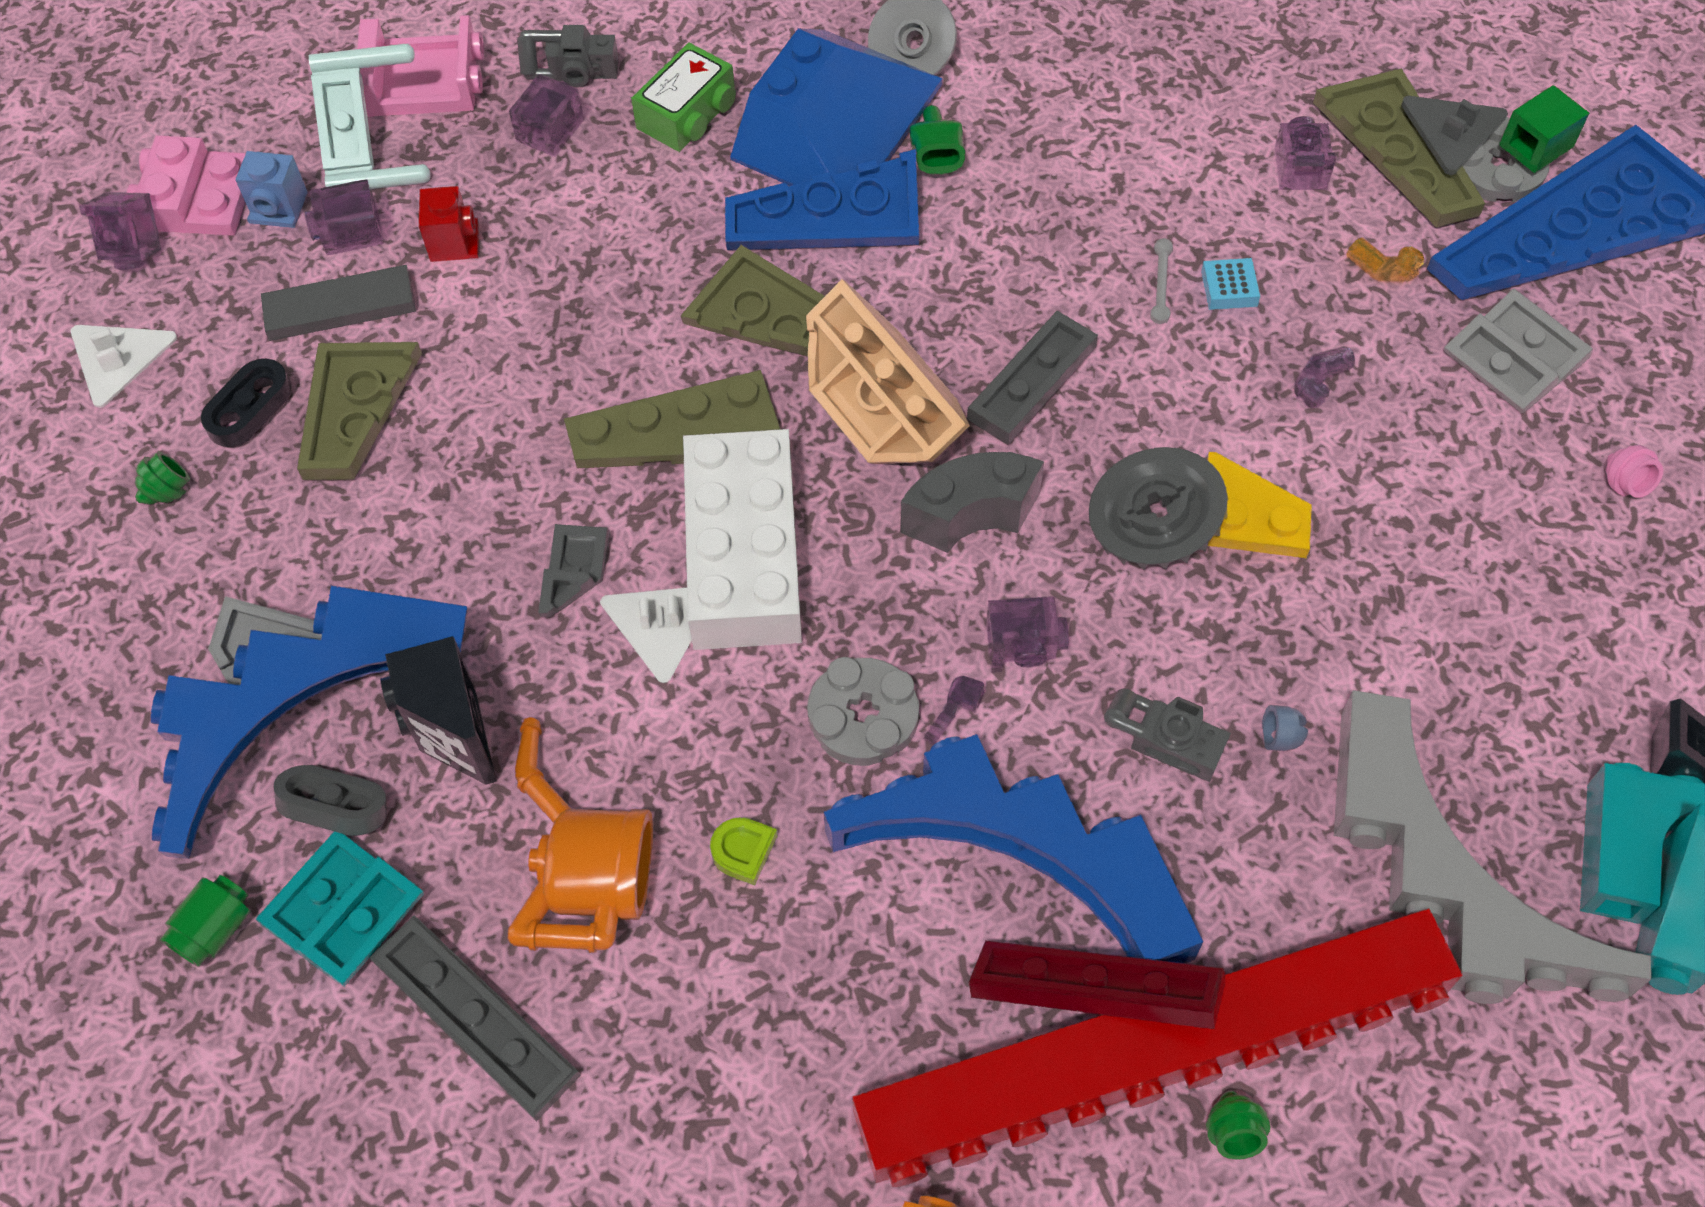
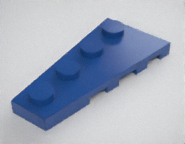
[725,149,919,250]

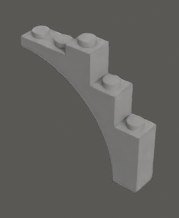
[1334,690,1651,1004]

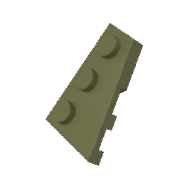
[297,342,422,480]

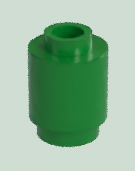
[160,875,251,967]

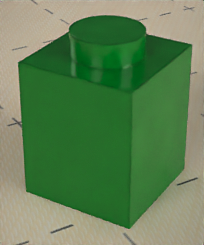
[1499,85,1590,173]

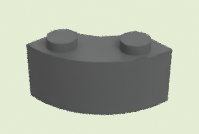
[900,452,1044,553]

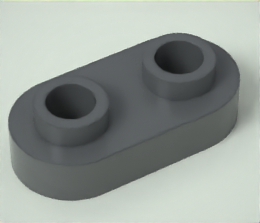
[273,765,387,836]

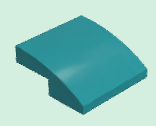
[256,832,424,987]

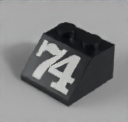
[380,636,497,785]

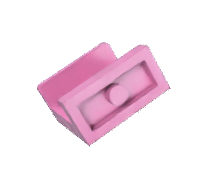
[357,15,484,117]

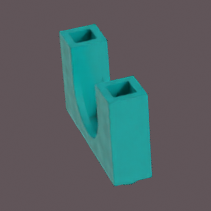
[1580,763,1705,924]

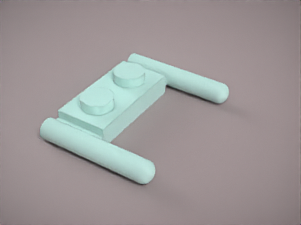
[309,44,431,194]

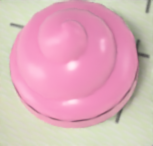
[1606,445,1663,498]

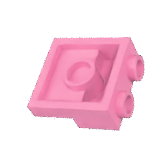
[126,136,246,236]

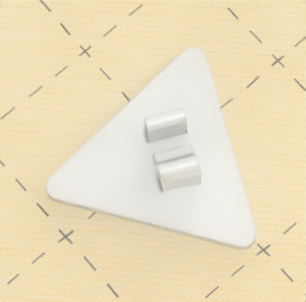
[70,325,177,408]
[600,588,692,683]

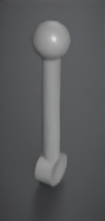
[1150,238,1173,324]

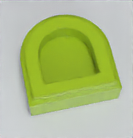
[710,817,778,886]

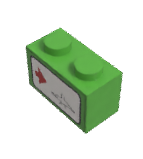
[631,42,736,152]

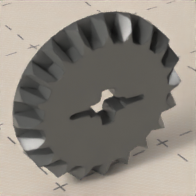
[1089,447,1228,570]

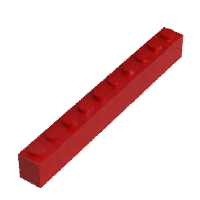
[852,908,1463,1187]

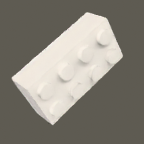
[683,429,802,650]

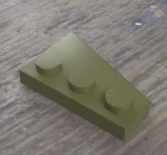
[680,245,825,357]

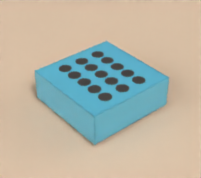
[1201,258,1260,310]

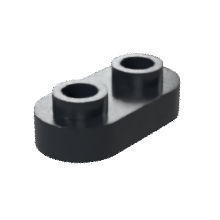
[201,358,291,447]

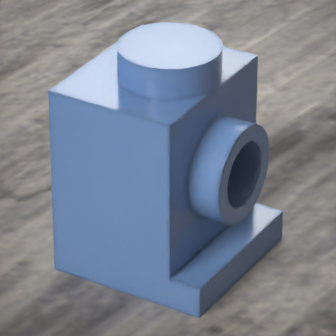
[235,151,308,228]

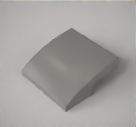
[1444,288,1593,413]

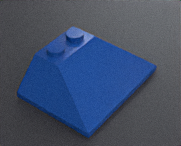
[730,28,943,186]

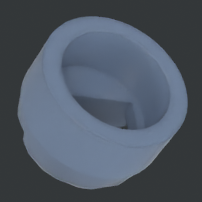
[1262,705,1308,751]

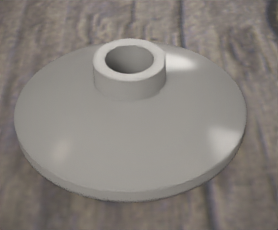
[868,0,957,75]

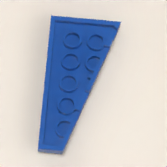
[1427,125,1705,300]

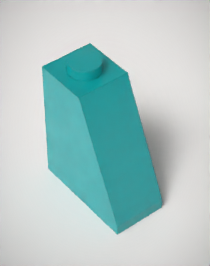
[1635,803,1705,995]

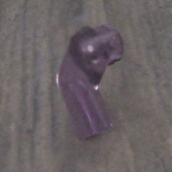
[1294,346,1355,408]

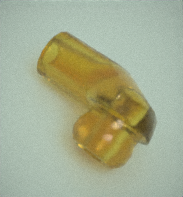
[1346,237,1424,282]

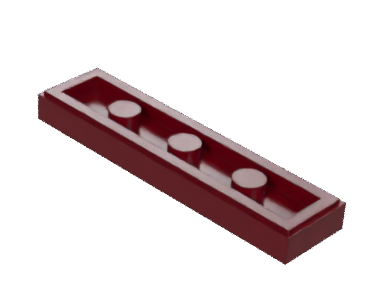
[969,940,1225,1029]

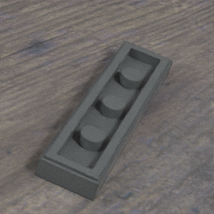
[370,915,581,1122]

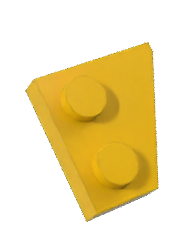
[1207,452,1312,558]

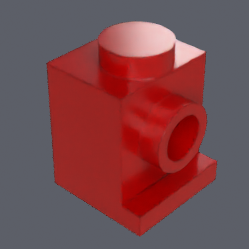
[419,186,479,262]

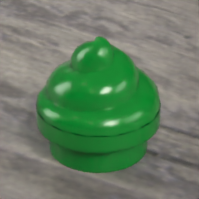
[135,451,190,505]
[1206,1090,1271,1160]

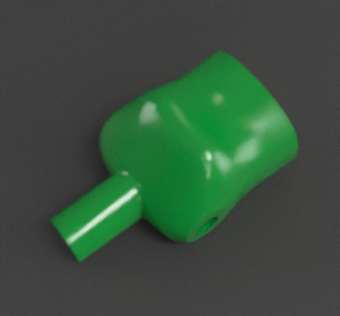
[910,105,965,174]

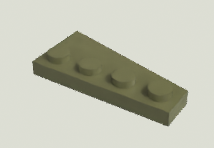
[1313,68,1485,227]
[564,370,781,468]

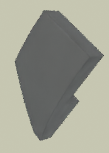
[538,524,611,617]

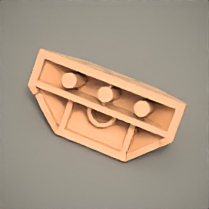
[806,279,970,464]

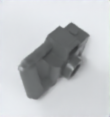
[517,25,619,87]
[1104,688,1231,782]

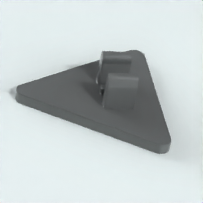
[1401,96,1508,175]

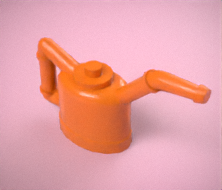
[508,717,653,953]

